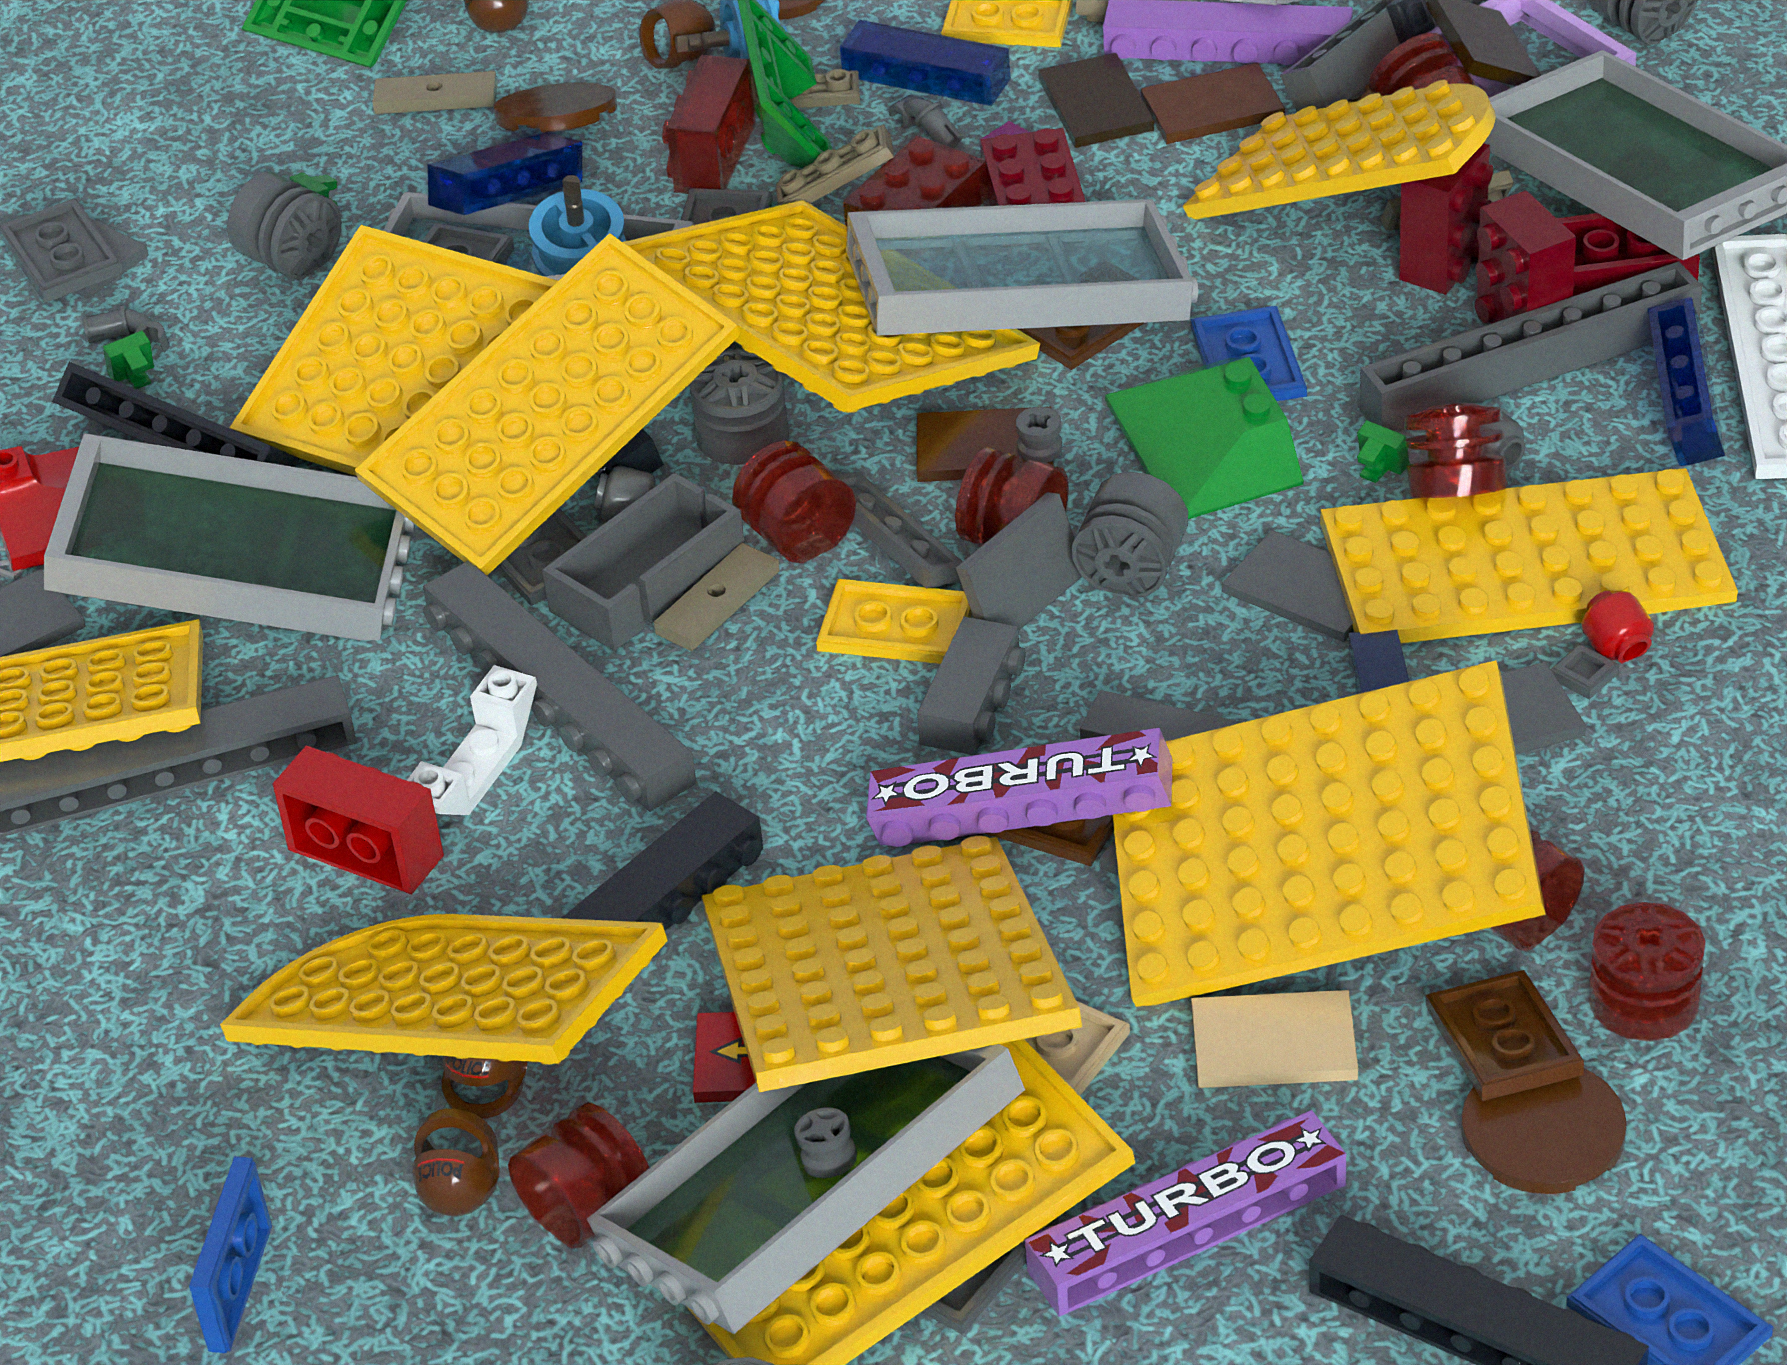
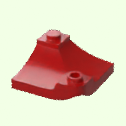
[0,446,146,571]

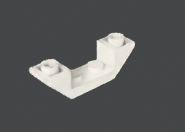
[407,665,537,815]

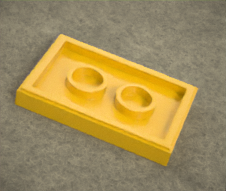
[941,0,1073,47]
[816,579,972,664]

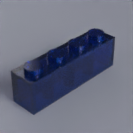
[840,20,1011,106]
[427,132,583,216]
[1648,297,1725,466]

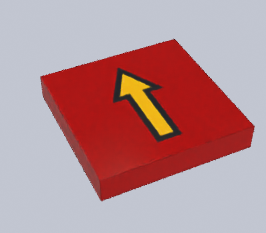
[693,1012,756,1103]

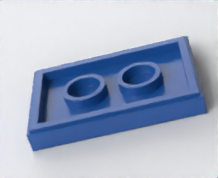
[1190,306,1307,401]
[189,1156,272,1353]
[1566,1234,1773,1365]

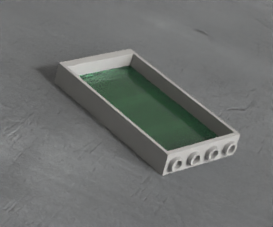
[1484,50,1787,260]
[44,433,416,640]
[587,1044,1025,1334]

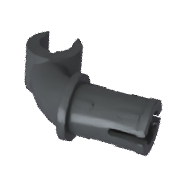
[889,95,963,153]
[83,304,170,353]

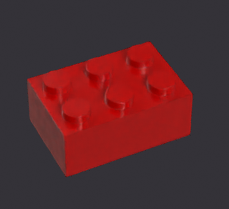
[273,745,444,895]

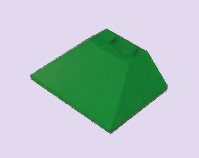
[241,0,407,68]
[737,0,832,168]
[1105,357,1304,519]

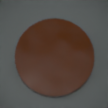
[493,82,617,132]
[1462,1068,1627,1194]

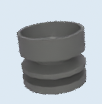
[1589,0,1698,45]
[227,172,342,280]
[690,349,789,465]
[1072,471,1188,597]

